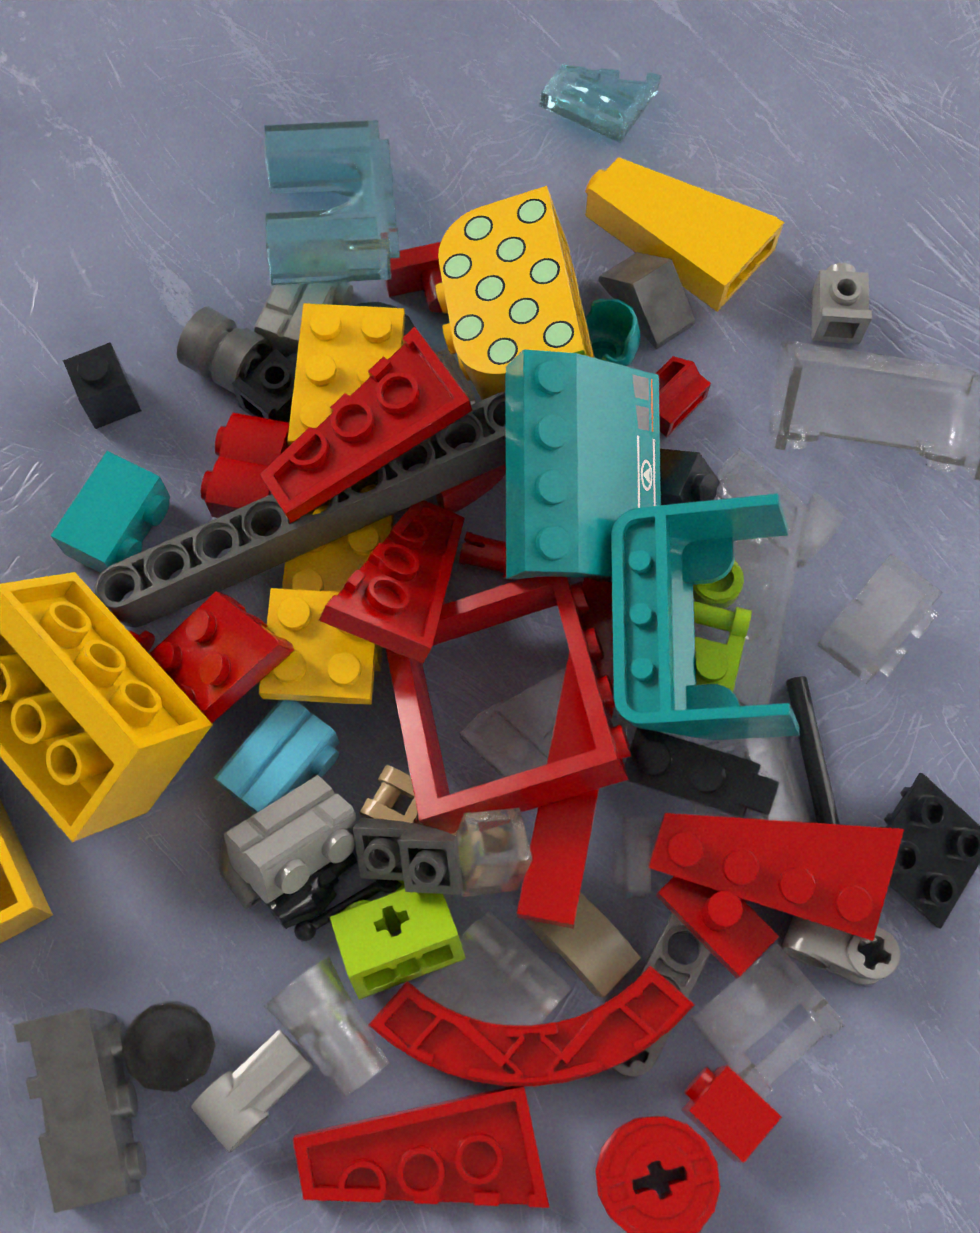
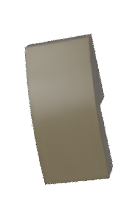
[516,892,641,998]

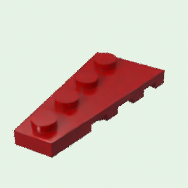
[260,326,473,523]

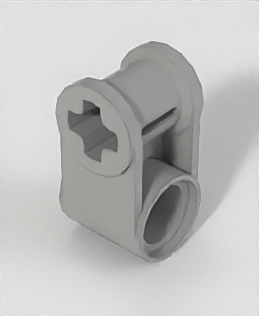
[781,915,901,986]

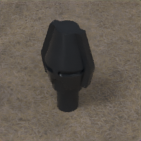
[265,852,357,929]

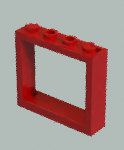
[386,576,631,834]

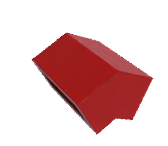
[655,356,711,438]

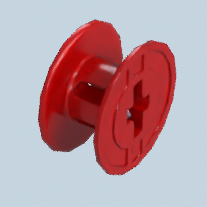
[595,1116,721,1233]

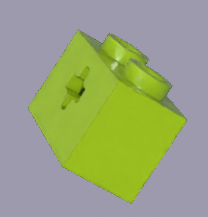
[330,885,466,1000]

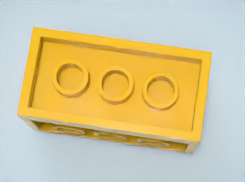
[0,572,213,842]

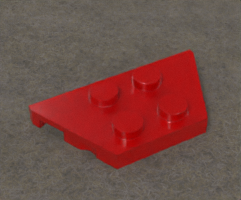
[149,591,295,723]

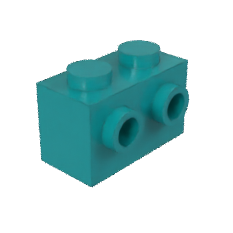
[50,451,171,573]

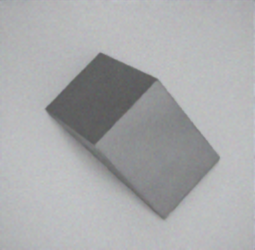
[599,252,695,349]

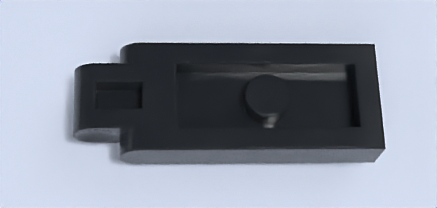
[625,728,780,818]

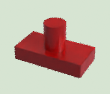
[381,242,443,313]
[655,876,779,979]

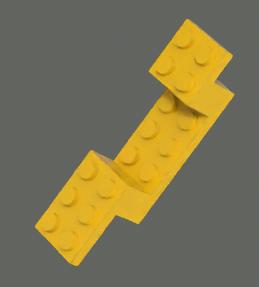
[259,303,405,705]

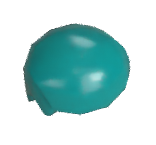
[585,299,641,367]

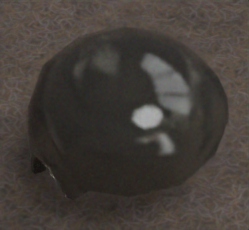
[122,1001,216,1092]

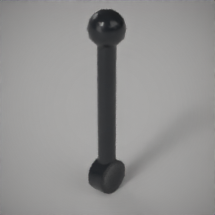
[294,879,398,941]

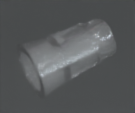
[264,956,389,1098]

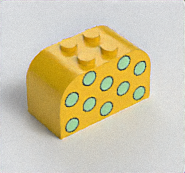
[435,186,594,400]

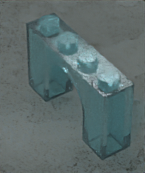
[264,120,400,286]

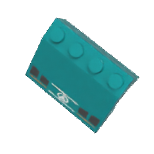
[505,349,661,582]

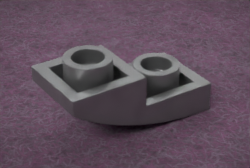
[353,818,463,894]

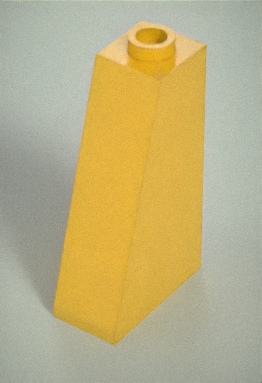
[585,157,784,312]

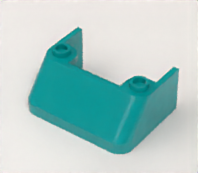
[611,493,799,740]

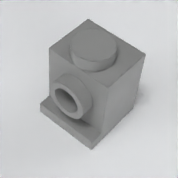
[811,263,872,344]

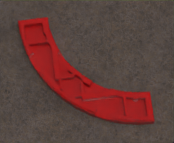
[368,966,695,1086]

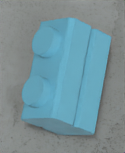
[214,700,340,814]

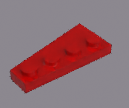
[318,500,465,663]
[647,813,904,941]
[293,1086,550,1208]

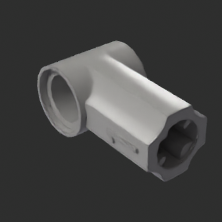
[191,1029,313,1153]

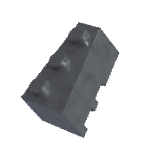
[13,1007,147,1213]

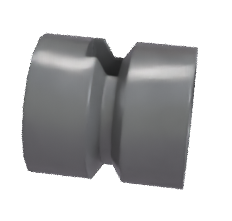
[177,307,271,394]

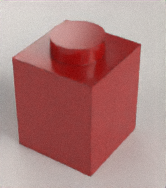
[681,1065,782,1163]

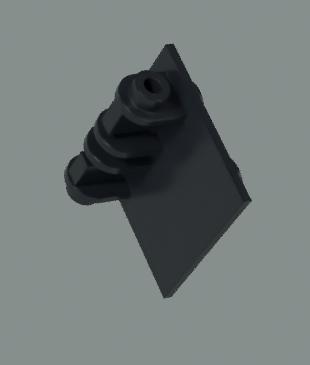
[884,773,980,929]

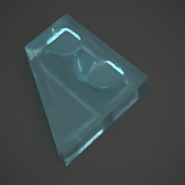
[539,65,661,143]

